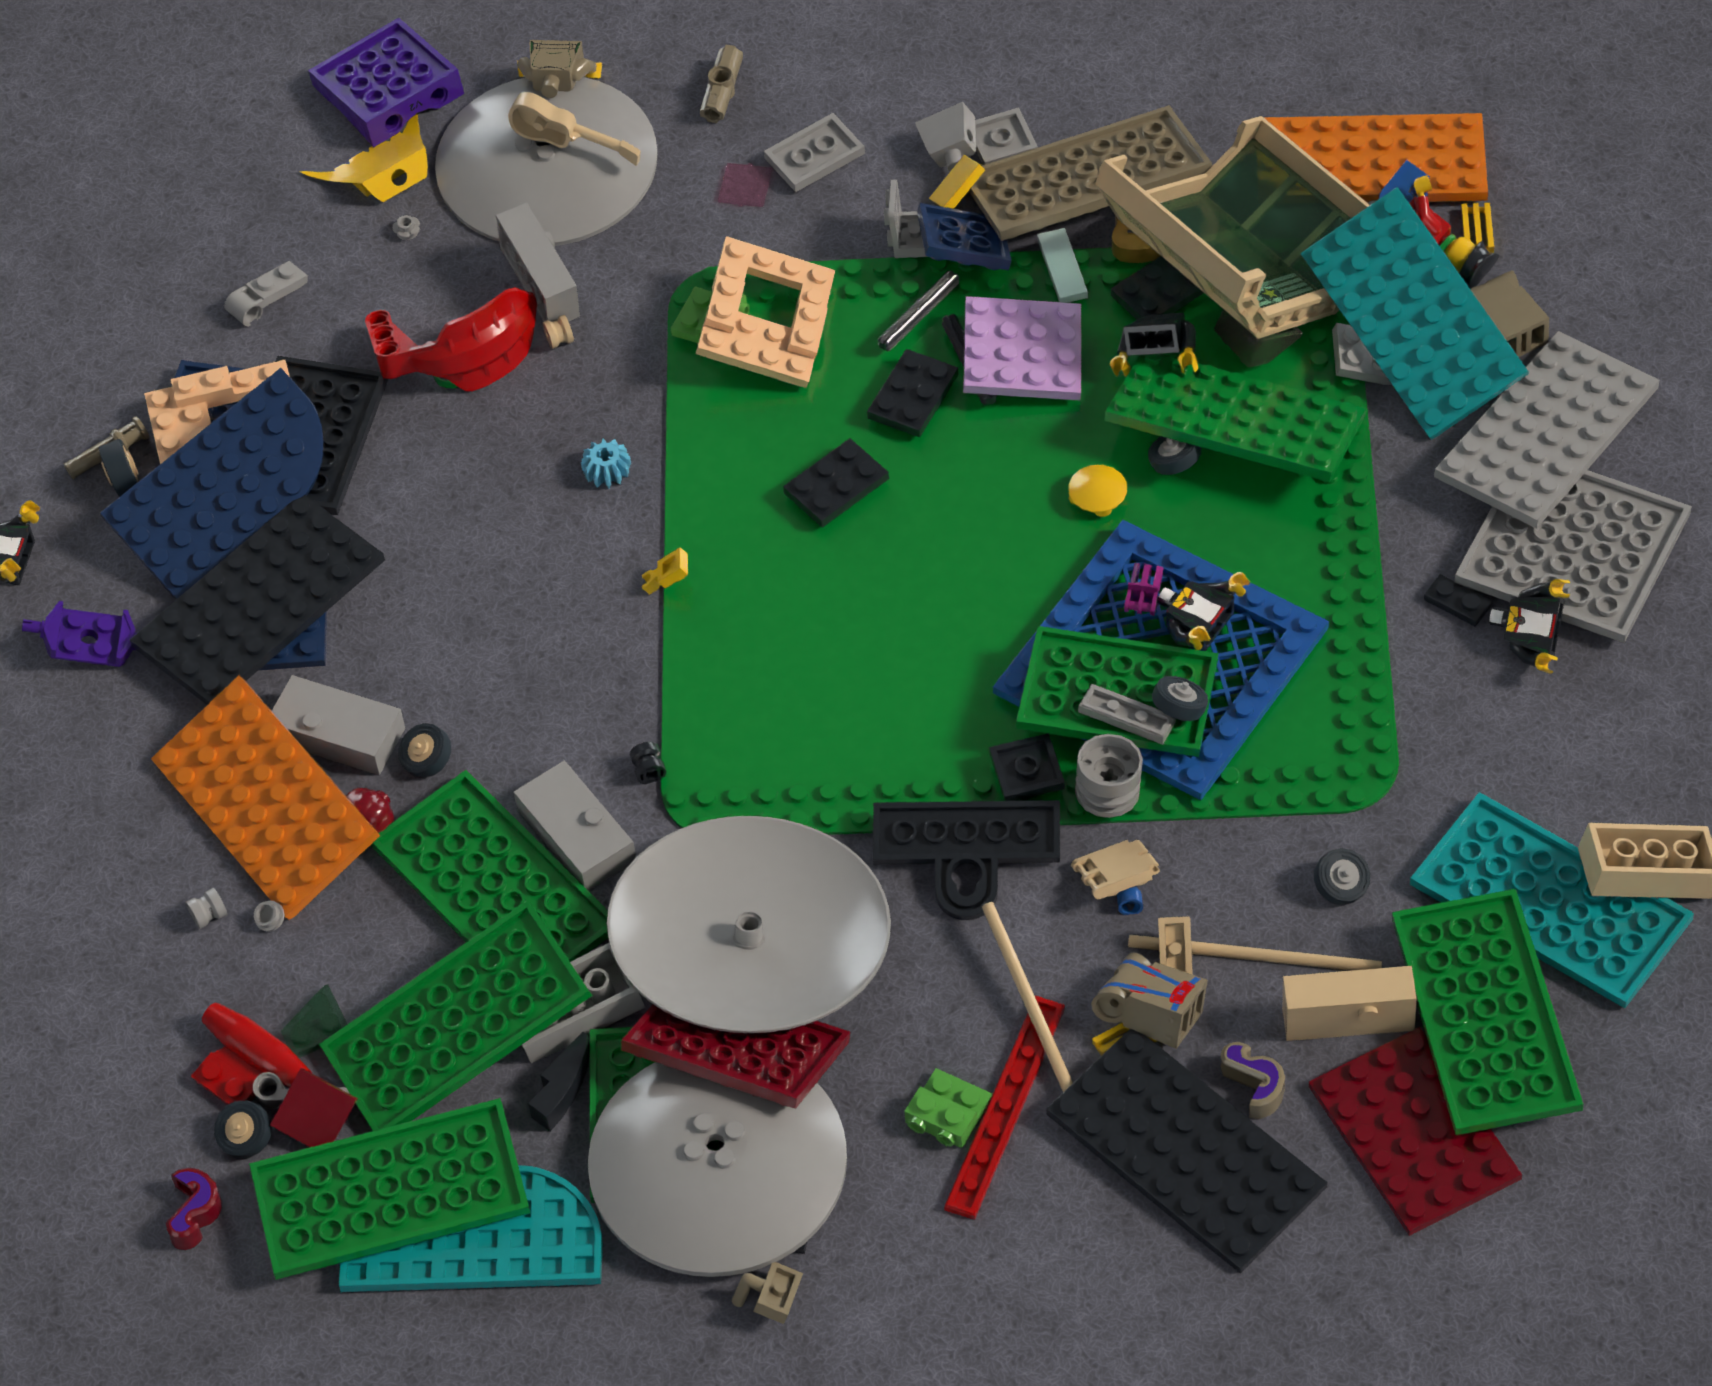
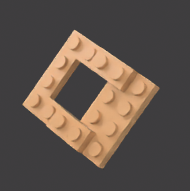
[696,236,835,388]
[144,360,290,464]

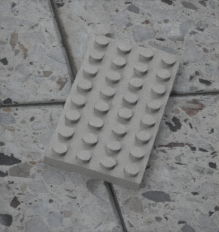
[1434,331,1660,529]

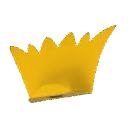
[300,113,428,202]

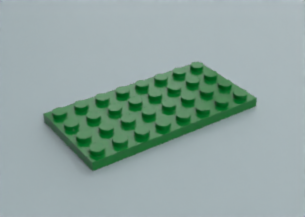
[1104,353,1366,482]
[371,770,608,962]
[1392,889,1584,1135]
[319,900,593,1131]
[249,1098,530,1280]

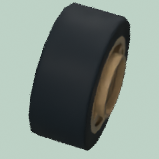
[99,439,139,497]

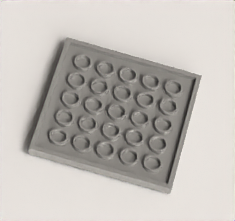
[1454,470,1692,643]

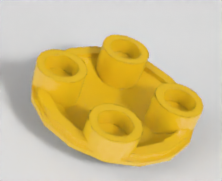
[1069,465,1127,517]

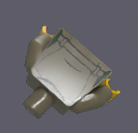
[517,40,602,98]

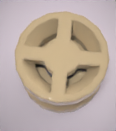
[542,315,574,349]

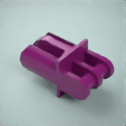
[1124,563,1164,616]

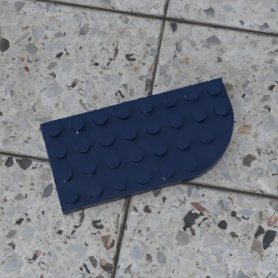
[100,367,323,600]

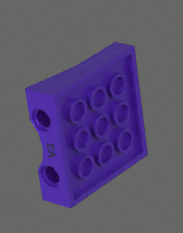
[308,18,464,148]

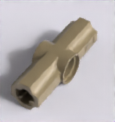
[700,45,743,123]

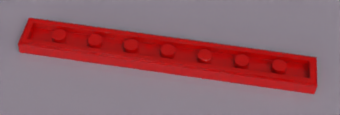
[944,995,1065,1220]

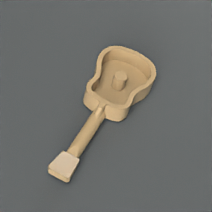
[508,92,641,166]

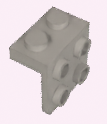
[884,180,926,258]

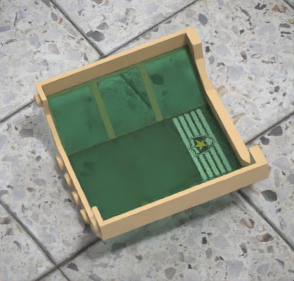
[1095,116,1370,339]

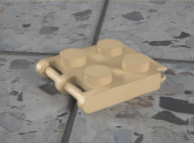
[1071,840,1160,899]

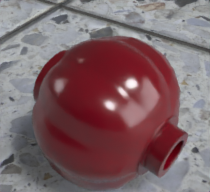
[345,788,394,833]

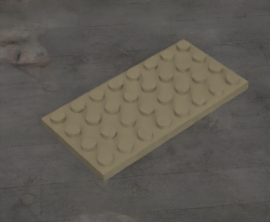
[969,105,1212,241]

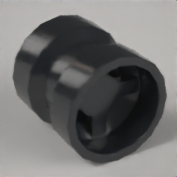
[629,742,667,784]

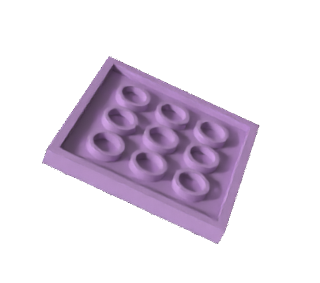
[963,296,1081,400]

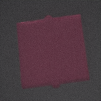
[718,163,773,207]

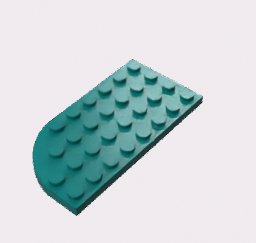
[339,1165,603,1292]

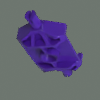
[22,601,137,667]

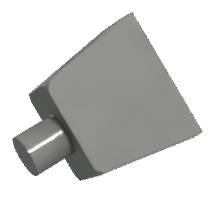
[915,102,976,172]

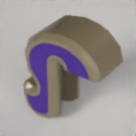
[1221,1042,1285,1119]

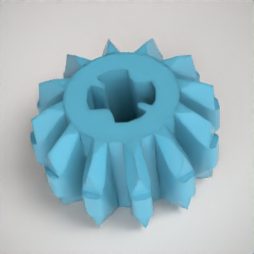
[581,438,631,488]

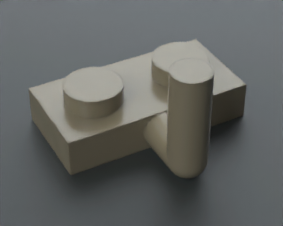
[732,1262,803,1324]

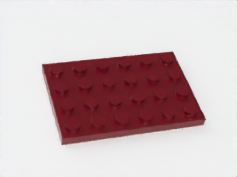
[621,1004,850,1109]
[1309,1027,1522,1236]

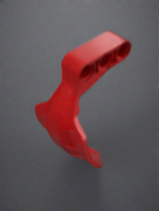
[365,287,537,391]

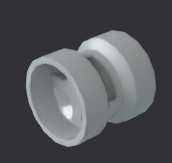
[185,888,228,929]

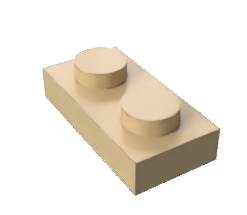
[1158,917,1193,975]

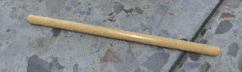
[982,902,1073,1092]
[1128,935,1382,971]

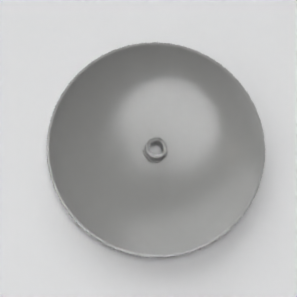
[607,816,891,1033]

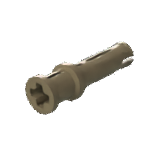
[63,416,150,479]

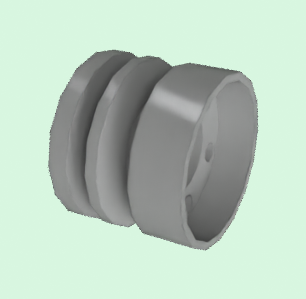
[1075,734,1143,818]

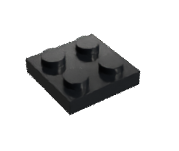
[989,733,1065,801]

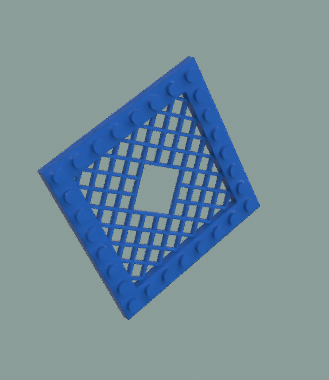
[993,520,1329,800]

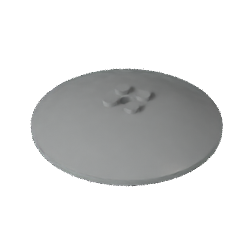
[435,77,658,246]
[588,1062,847,1277]

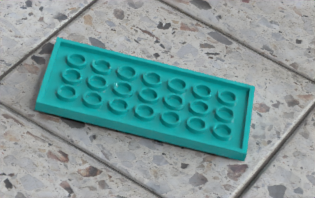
[1300,187,1529,440]
[1410,792,1694,1008]

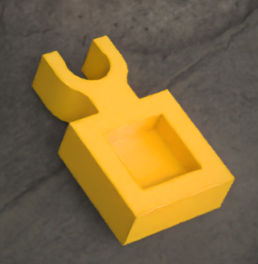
[642,547,688,595]

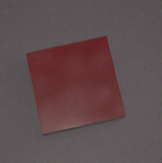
[270,1068,358,1147]

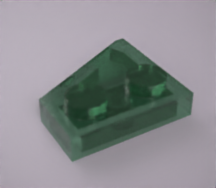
[281,984,348,1058]

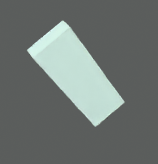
[1037,228,1088,303]

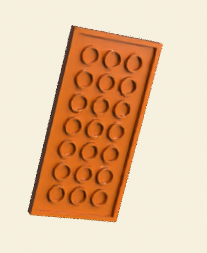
[1257,113,1488,205]
[151,676,380,920]

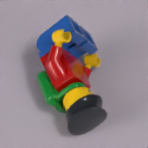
[1379,160,1499,289]

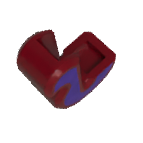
[166,1168,222,1250]

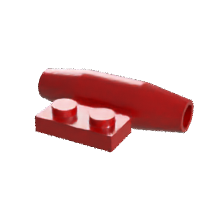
[191,1002,312,1105]

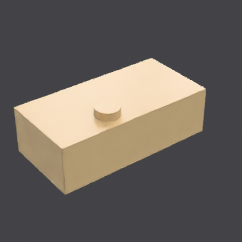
[1578,823,1712,899]
[1282,966,1417,1041]

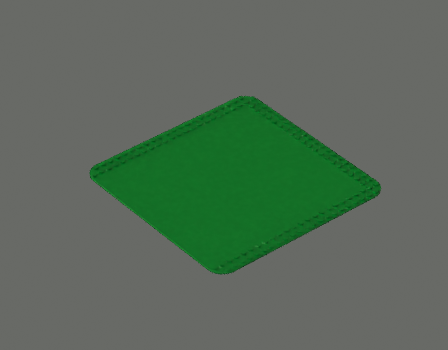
[661,239,1399,835]

